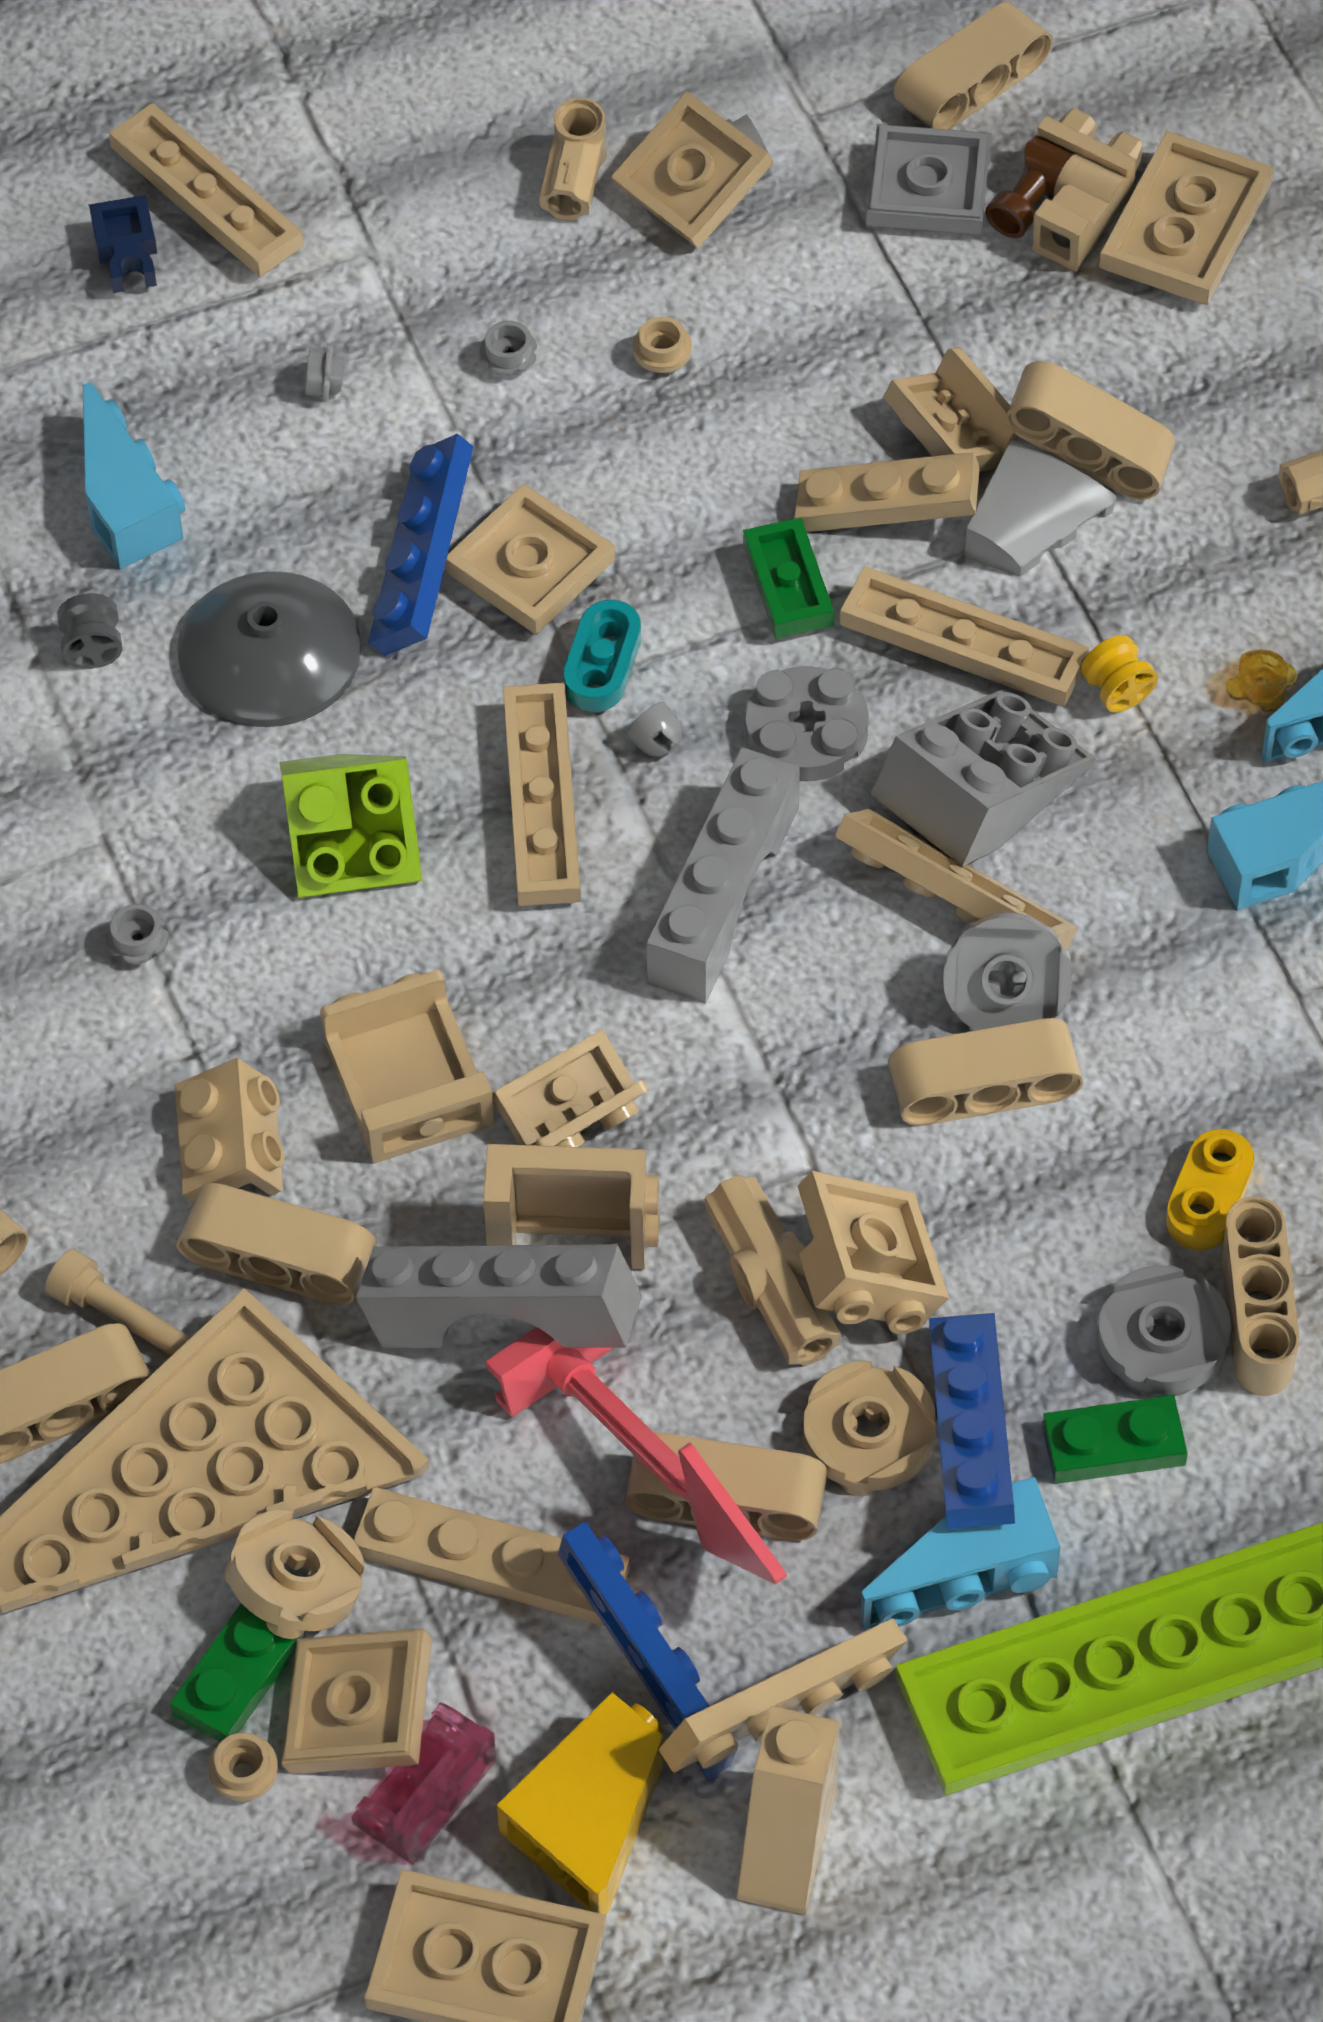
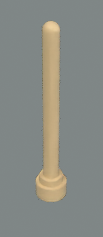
[45,1248,191,1356]

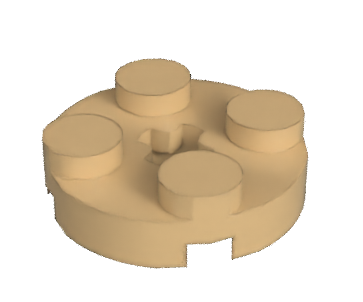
[803,1361,935,1496]
[224,1509,365,1639]

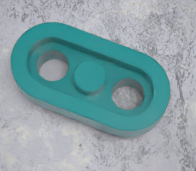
[563,600,641,712]

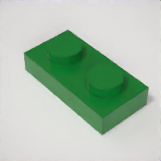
[743,517,834,639]
[1042,1395,1188,1484]
[169,1603,304,1742]

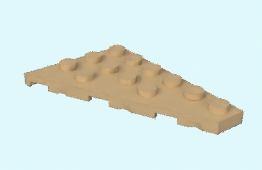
[0,1288,429,1614]

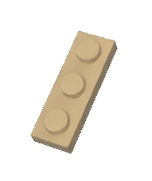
[795,452,980,532]

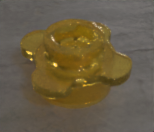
[1226,649,1297,713]

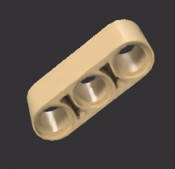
[893,1,1053,130]
[1006,361,1176,500]
[887,1018,1084,1126]
[176,1183,377,1305]
[1221,1196,1299,1396]
[0,1323,151,1464]
[624,1432,828,1541]

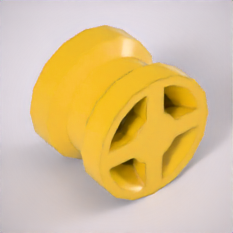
[1080,635,1158,713]

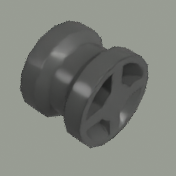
[57,593,123,669]

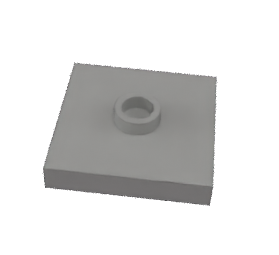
[866,124,992,235]

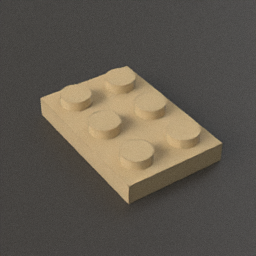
[1099,131,1274,306]
[365,1869,607,2022]

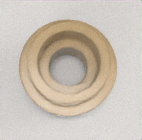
[633,317,692,373]
[208,1733,278,1801]

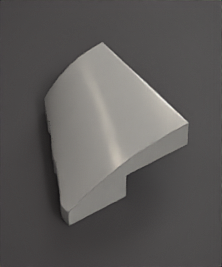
[964,440,1116,576]

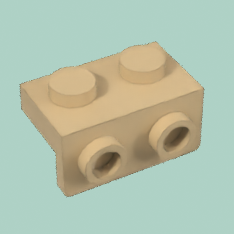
[883,347,1019,472]
[492,1029,649,1147]
[175,1057,285,1202]

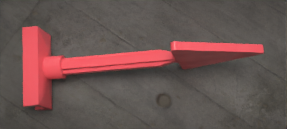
[485,1327,787,1585]

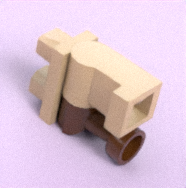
[985,107,1143,272]

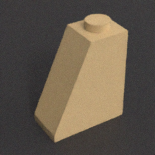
[737,1706,840,1915]

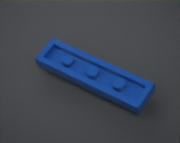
[368,433,474,656]
[929,1313,1015,1529]
[558,1521,738,1780]

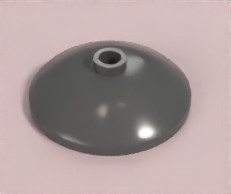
[177,571,361,727]

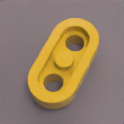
[1166,1129,1254,1250]

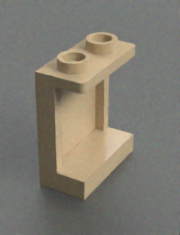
[320,970,494,1164]
[483,1143,660,1269]

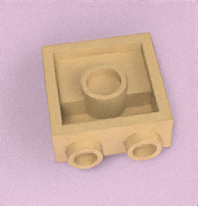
[797,1171,949,1334]

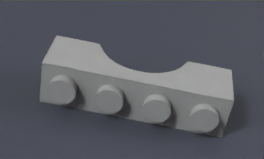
[646,747,800,1003]
[356,1244,642,1348]

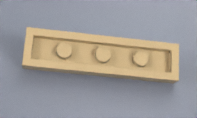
[109,103,304,277]
[839,566,1089,707]
[503,683,581,906]
[834,808,1078,950]
[354,1487,631,1626]
[658,1618,908,1773]

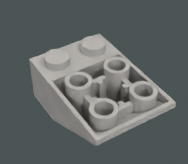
[870,688,1096,867]

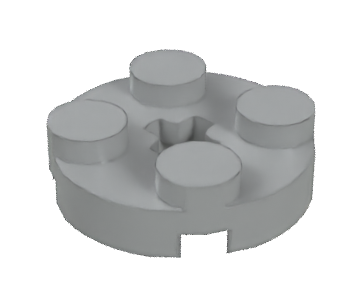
[745,666,869,781]
[943,913,1072,1031]
[1097,1265,1231,1396]

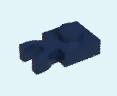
[89,195,157,293]

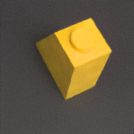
[496,1692,664,1915]

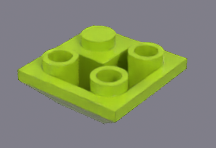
[279,754,423,898]

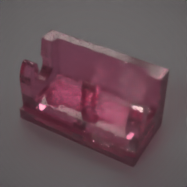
[351,1702,497,1865]

